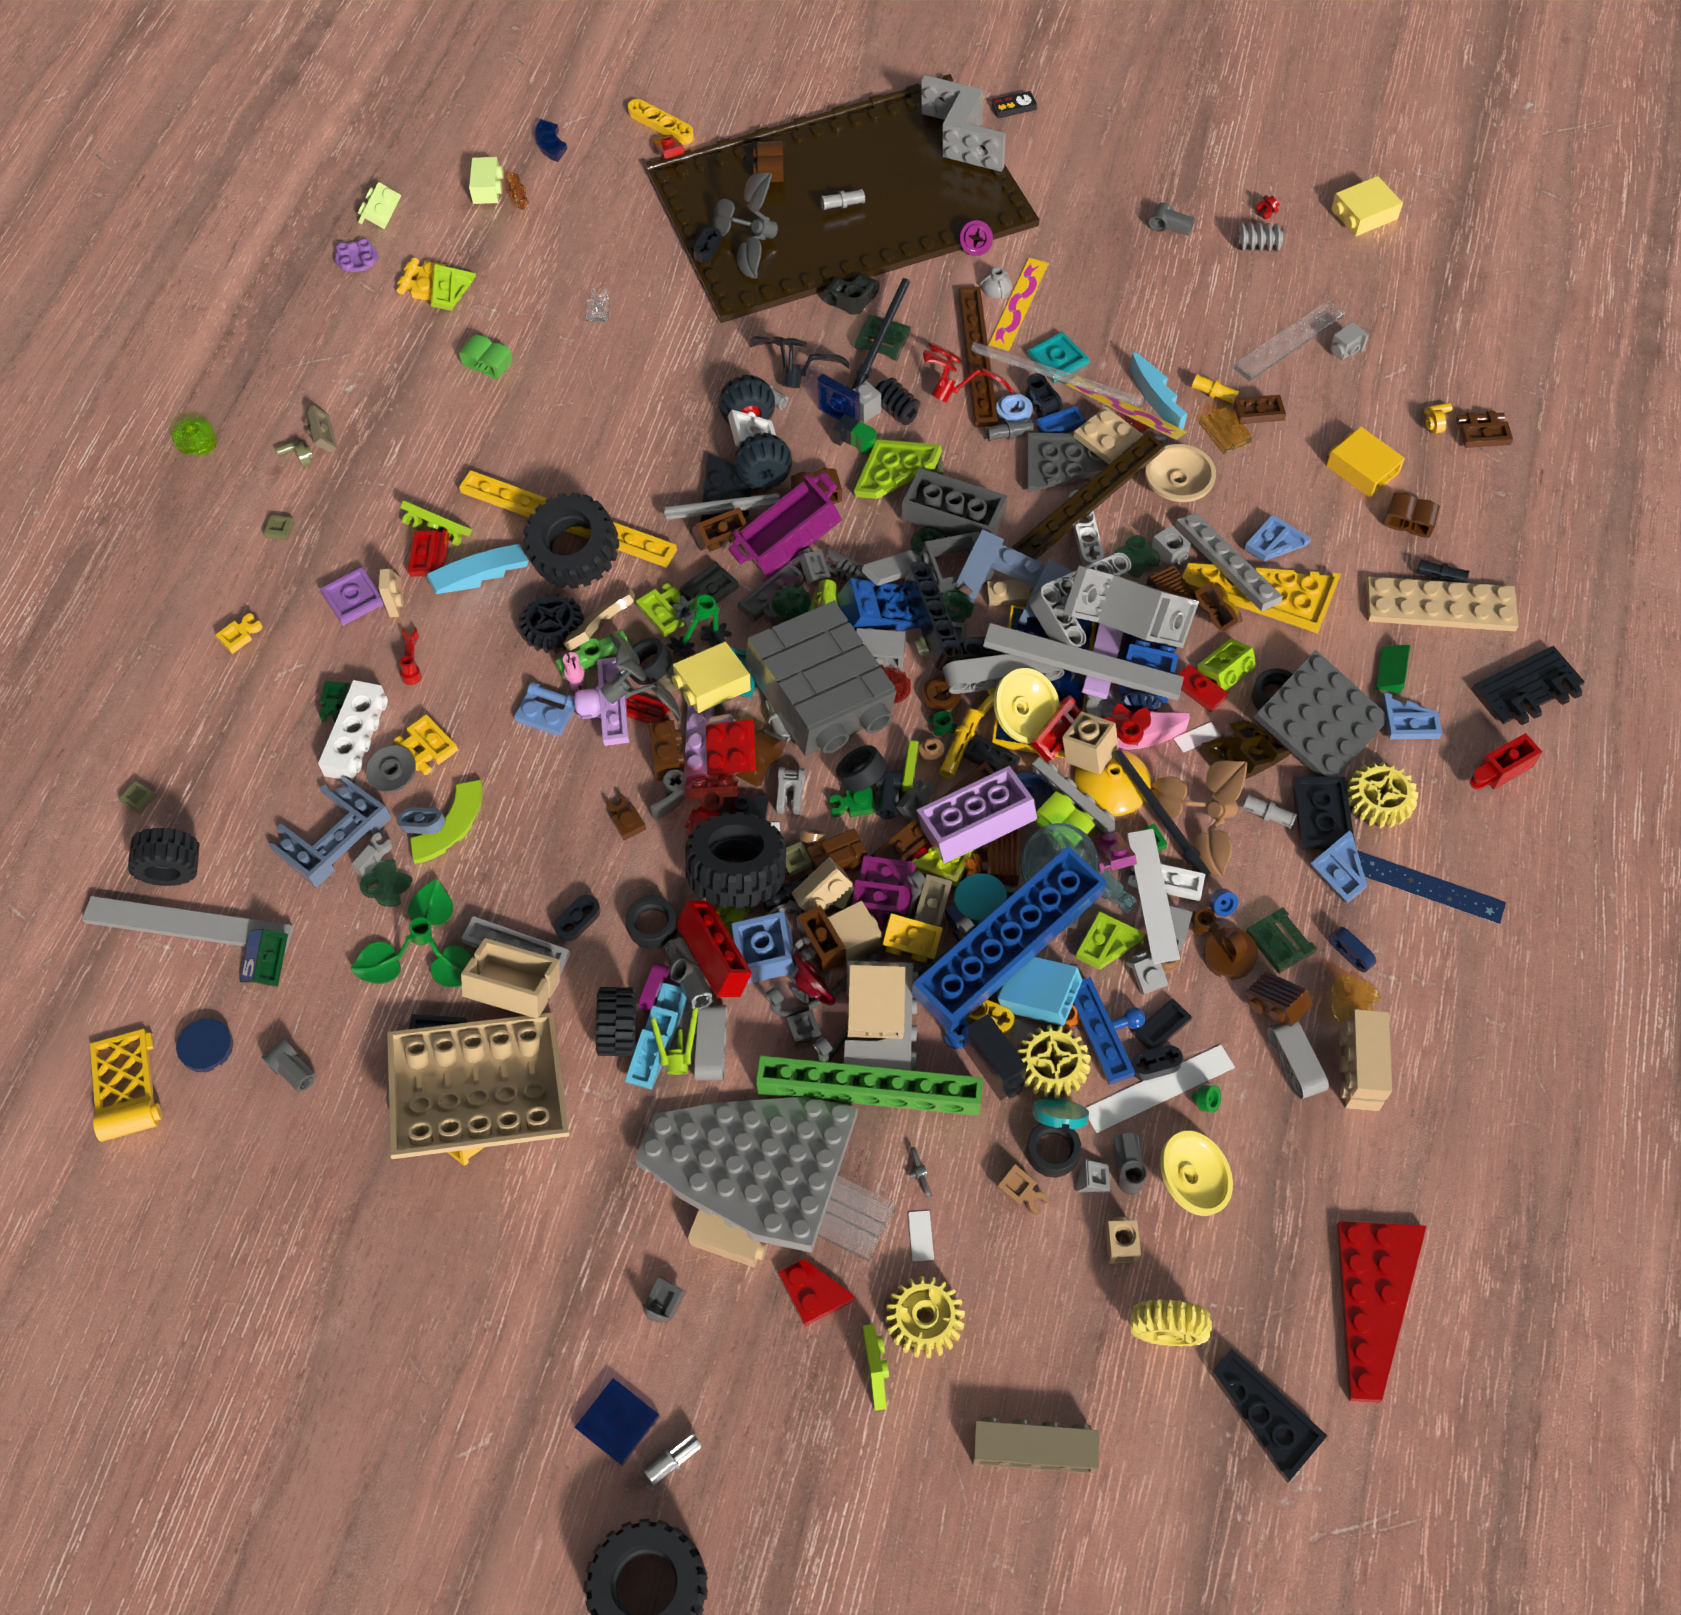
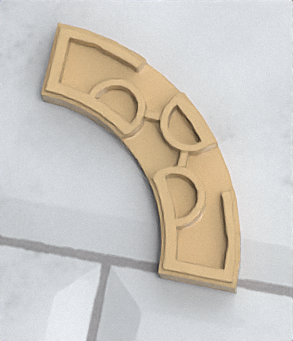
[564,588,635,651]

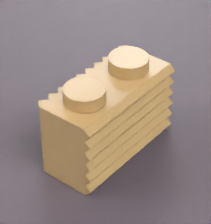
[791,857,852,912]

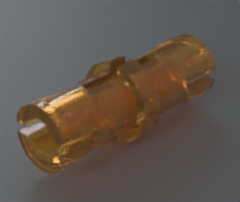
[506,173,529,210]

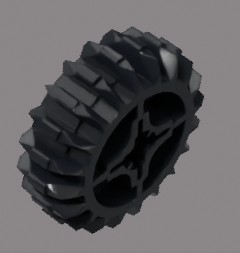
[518,592,584,654]

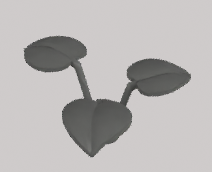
[712,173,778,279]
[601,631,681,722]

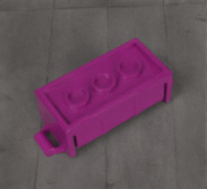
[728,473,842,579]

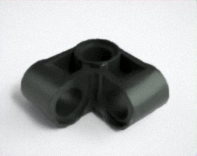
[822,274,880,315]

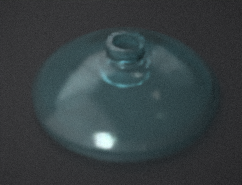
[1021,823,1098,882]

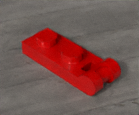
[1030,695,1086,762]

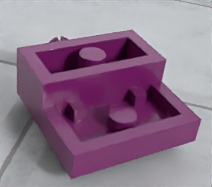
[851,856,916,930]

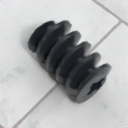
[874,377,920,425]

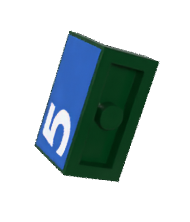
[240,929,288,987]

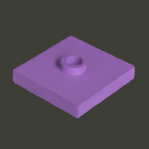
[320,567,384,626]

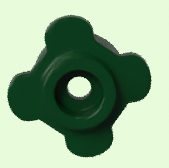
[929,711,957,736]

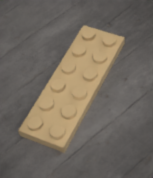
[1366,577,1519,632]

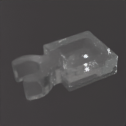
[585,288,610,322]

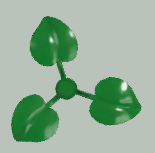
[351,879,473,988]

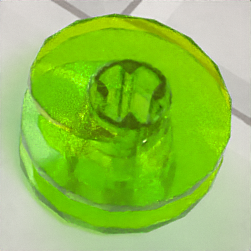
[172,419,217,456]

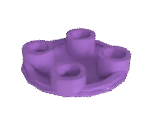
[335,239,378,272]

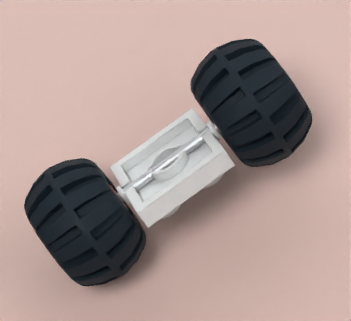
[719,375,792,490]

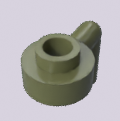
[275,440,314,468]

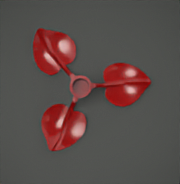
[923,342,1013,403]

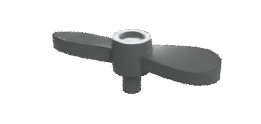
[909,1146,932,1198]

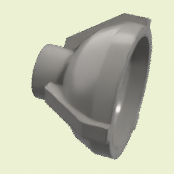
[980,267,1012,299]

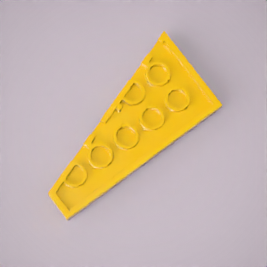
[1182,563,1341,634]

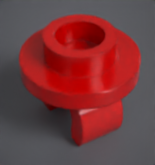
[1256,195,1280,220]

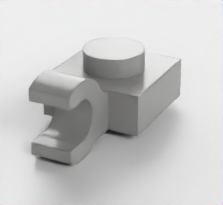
[352,833,393,881]

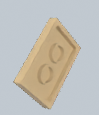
[1074,407,1143,464]

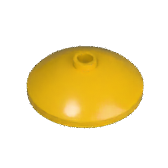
[1074,749,1151,816]

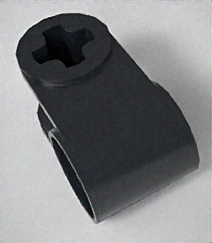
[1025,373,1063,418]

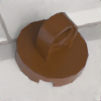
[1203,927,1258,980]

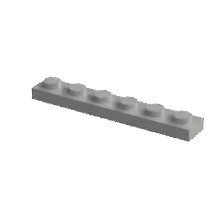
[1175,512,1283,611]

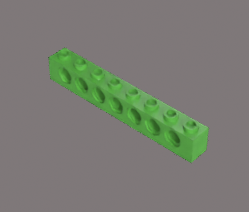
[756,1056,983,1116]

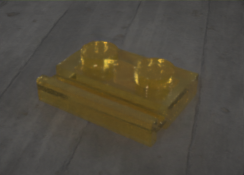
[1199,405,1253,454]

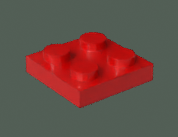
[705,720,756,776]

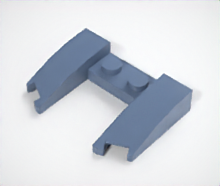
[956,529,1070,626]
[269,777,392,888]

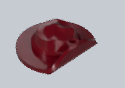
[790,948,836,1006]

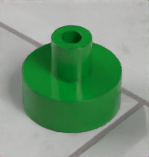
[1192,1084,1221,1113]

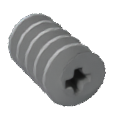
[1236,223,1284,252]

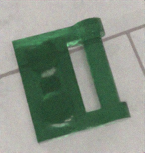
[855,315,911,361]
[1246,907,1318,974]

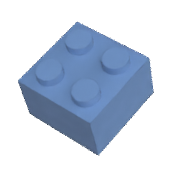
[732,911,796,984]

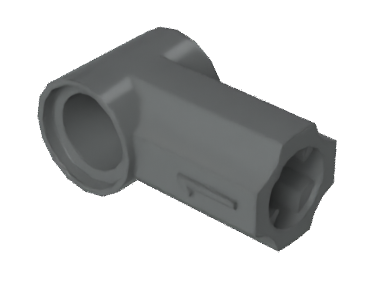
[1149,203,1195,236]
[261,1038,317,1093]
[1113,1133,1147,1195]

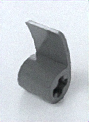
[650,770,688,820]

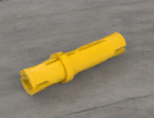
[939,709,982,779]

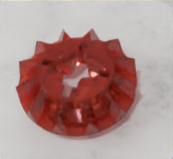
[884,668,911,704]

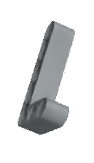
[1030,553,1131,648]

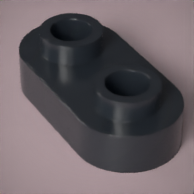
[554,895,601,941]

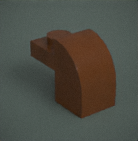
[736,729,787,787]

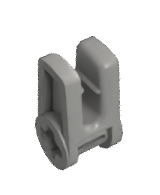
[777,767,805,815]

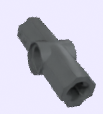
[664,937,713,1010]

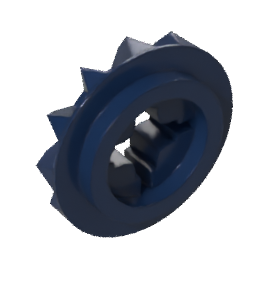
[1121,692,1161,712]

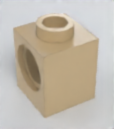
[1105,1217,1141,1264]

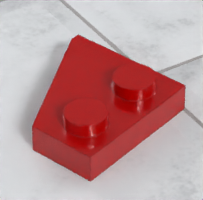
[778,1259,855,1327]

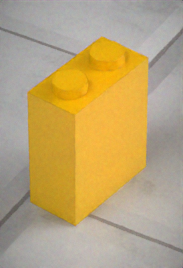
[1327,427,1405,498]

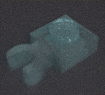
[1099,869,1137,914]

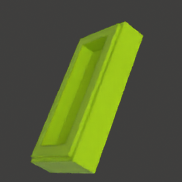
[902,741,919,796]

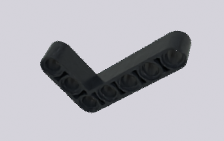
[904,561,1004,671]

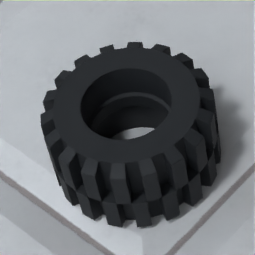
[128,828,200,886]
[596,987,636,1056]

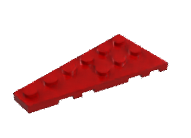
[1337,1221,1427,1403]

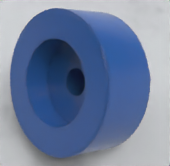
[1209,888,1238,917]

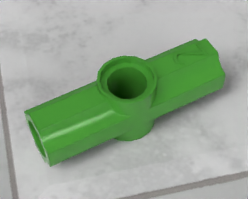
[554,630,629,679]

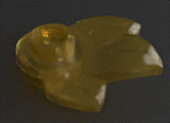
[1331,975,1381,1022]

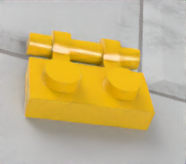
[397,257,446,301]
[394,714,458,775]

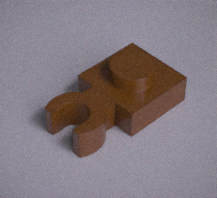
[607,794,646,841]

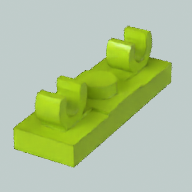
[400,501,473,546]

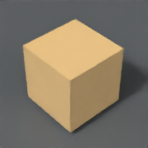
[1063,712,1119,775]
[828,901,881,967]

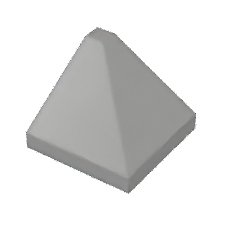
[1076,1159,1110,1193]

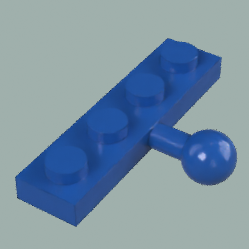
[1073,977,1146,1085]

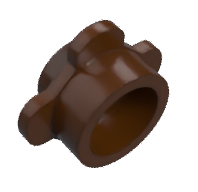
[1190,908,1219,935]

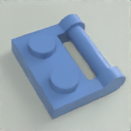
[514,682,575,737]

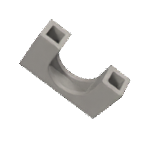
[844,960,918,1071]

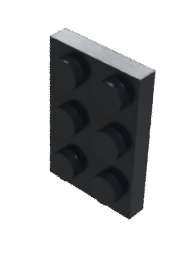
[1292,777,1355,850]

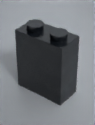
[963,1014,1027,1101]

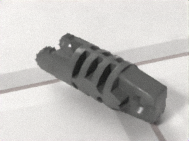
[826,548,871,581]

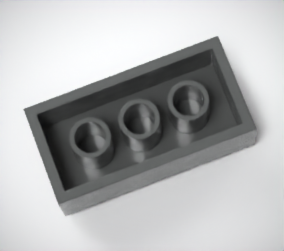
[902,468,1008,536]

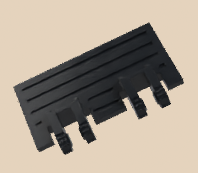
[1471,645,1585,725]

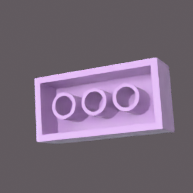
[917,766,1037,864]

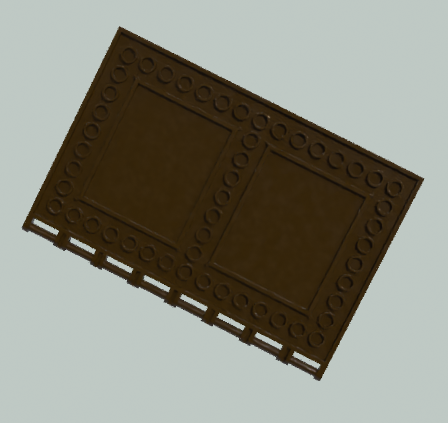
[644,74,1040,323]

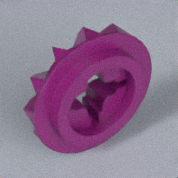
[959,220,993,256]

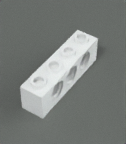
[318,680,388,782]

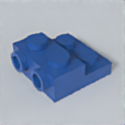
[1119,640,1179,703]

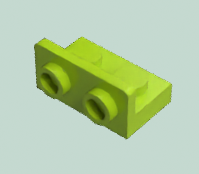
[1197,638,1257,691]

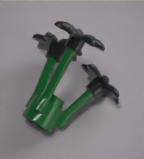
[666,594,732,659]

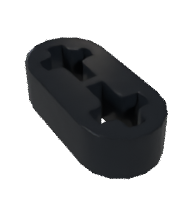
[694,227,721,263]
[1131,1045,1183,1081]

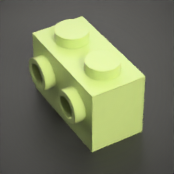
[469,157,504,204]

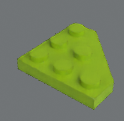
[854,439,942,499]

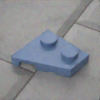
[1244,515,1311,562]
[1382,693,1442,740]
[1311,830,1367,904]

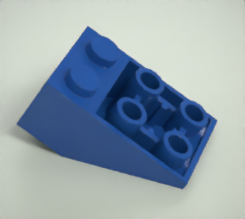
[837,578,920,631]

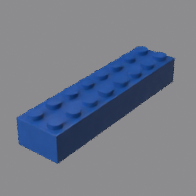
[912,846,1107,1033]

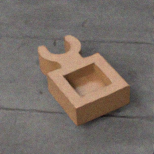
[996,1164,1049,1216]

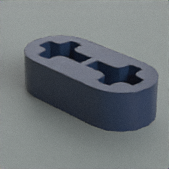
[1329,927,1377,973]

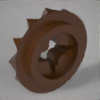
[921,677,961,711]

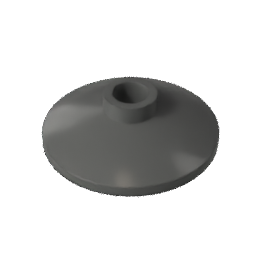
[366,745,416,792]

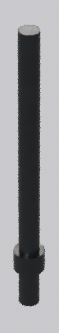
[851,278,910,390]
[1112,749,1211,878]

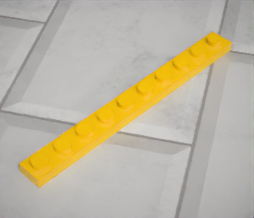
[459,470,677,568]

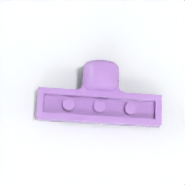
[574,657,630,746]
[684,705,736,782]

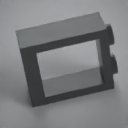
[920,531,994,594]

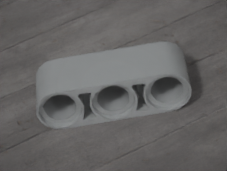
[695,1005,727,1081]
[1267,1021,1329,1100]

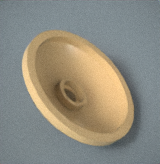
[1145,444,1216,502]

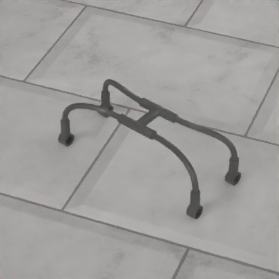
[765,870,975,1062]

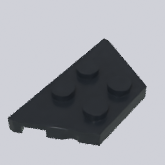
[700,454,752,522]

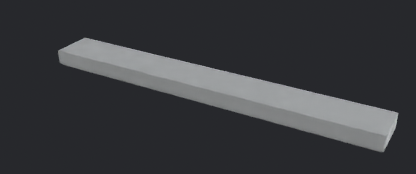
[983,623,1184,701]
[82,896,294,953]

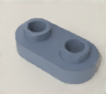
[397,807,446,834]

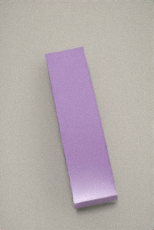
[1082,623,1123,699]

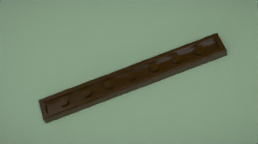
[1011,431,1165,560]

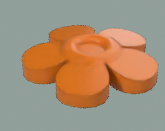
[965,854,982,877]

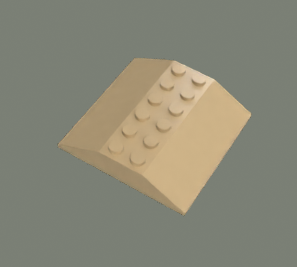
[387,1012,569,1159]

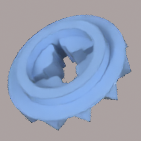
[996,393,1033,422]

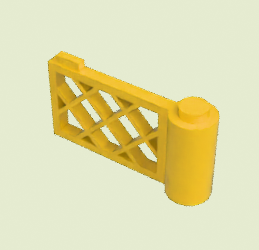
[90,1029,163,1142]

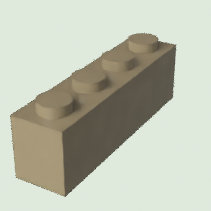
[973,1417,1099,1474]

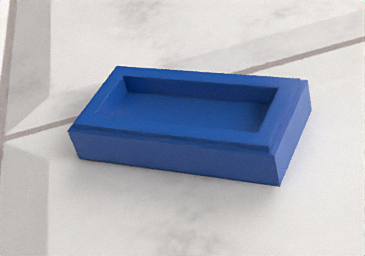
[1035,406,1086,434]

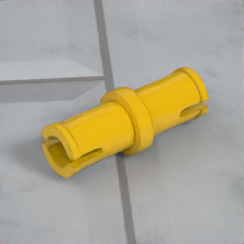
[1191,374,1239,405]

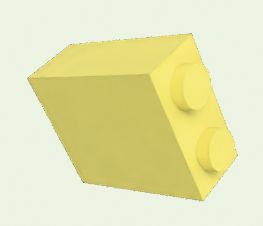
[1331,176,1403,236]
[672,641,751,713]

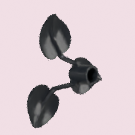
[751,336,849,389]

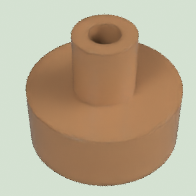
[799,829,826,851]

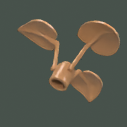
[1151,760,1247,876]

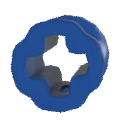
[944,1020,969,1050]

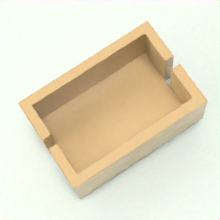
[461,938,560,1019]
[1339,1009,1392,1111]

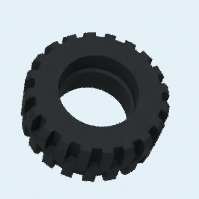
[523,492,619,589]
[685,812,786,909]
[584,1519,708,1615]

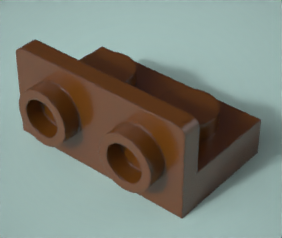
[1232,395,1286,424]

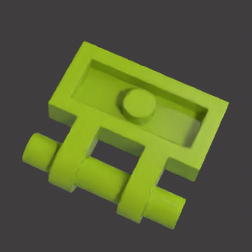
[636,583,692,637]

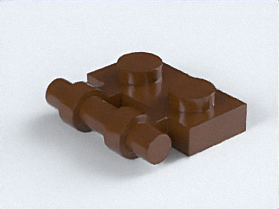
[1456,411,1513,448]

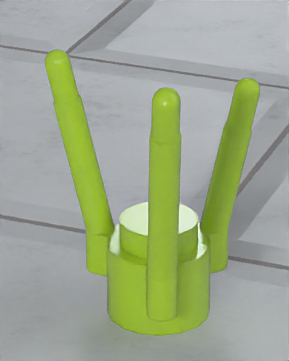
[808,579,840,612]
[651,1007,698,1075]

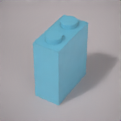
[997,957,1083,1027]

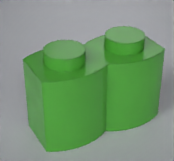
[459,335,513,379]

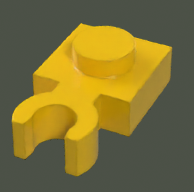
[215,613,263,654]

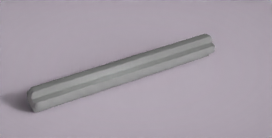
[664,494,780,520]

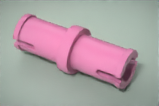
[563,652,586,692]

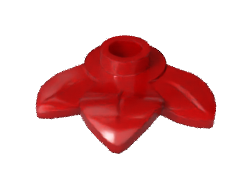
[1102,703,1151,745]

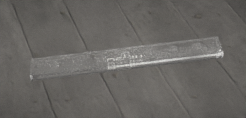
[971,342,1146,408]

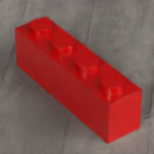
[676,900,752,998]

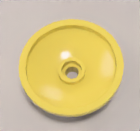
[994,668,1060,744]
[1160,1131,1233,1216]

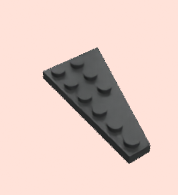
[1027,433,1167,493]

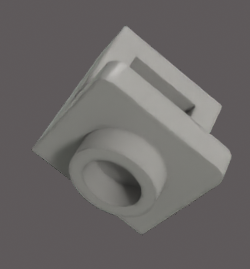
[1126,950,1168,994]

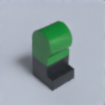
[832,414,876,454]

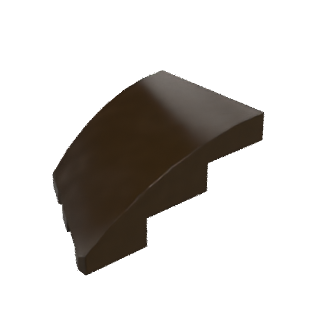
[1198,719,1292,779]

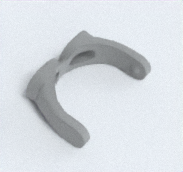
[767,900,805,950]

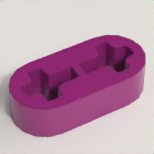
[639,963,669,1013]

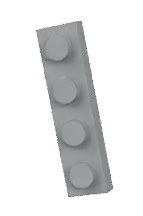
[1032,757,1115,834]
[461,916,570,974]

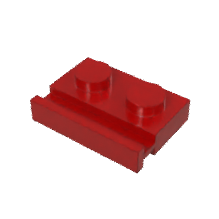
[407,530,450,577]

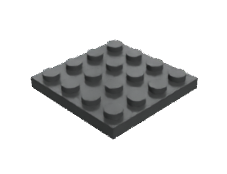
[1253,650,1387,777]

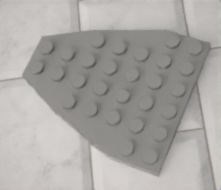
[635,1097,858,1253]

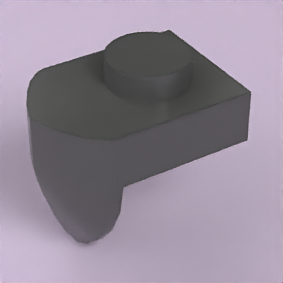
[642,1277,686,1323]

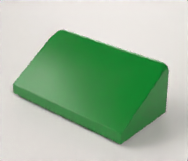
[1376,644,1410,694]

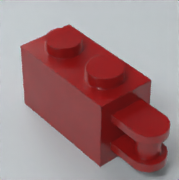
[1469,733,1543,790]

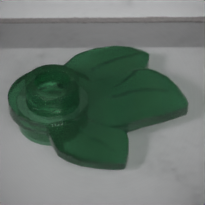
[1114,535,1160,578]
[360,859,413,907]

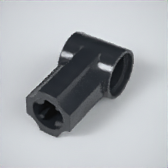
[875,769,903,819]

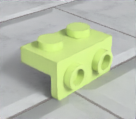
[358,182,402,229]

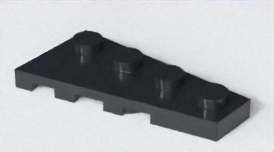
[1211,1349,1328,1483]

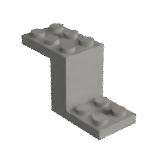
[922,75,1006,172]
[1063,565,1199,648]

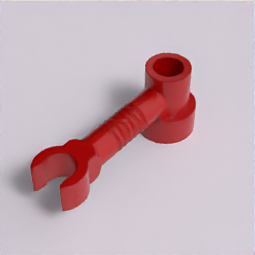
[399,627,422,685]

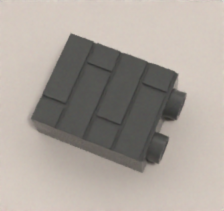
[745,601,896,756]

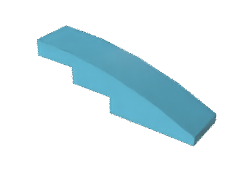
[1130,352,1187,429]
[427,544,529,594]
[625,983,687,1090]

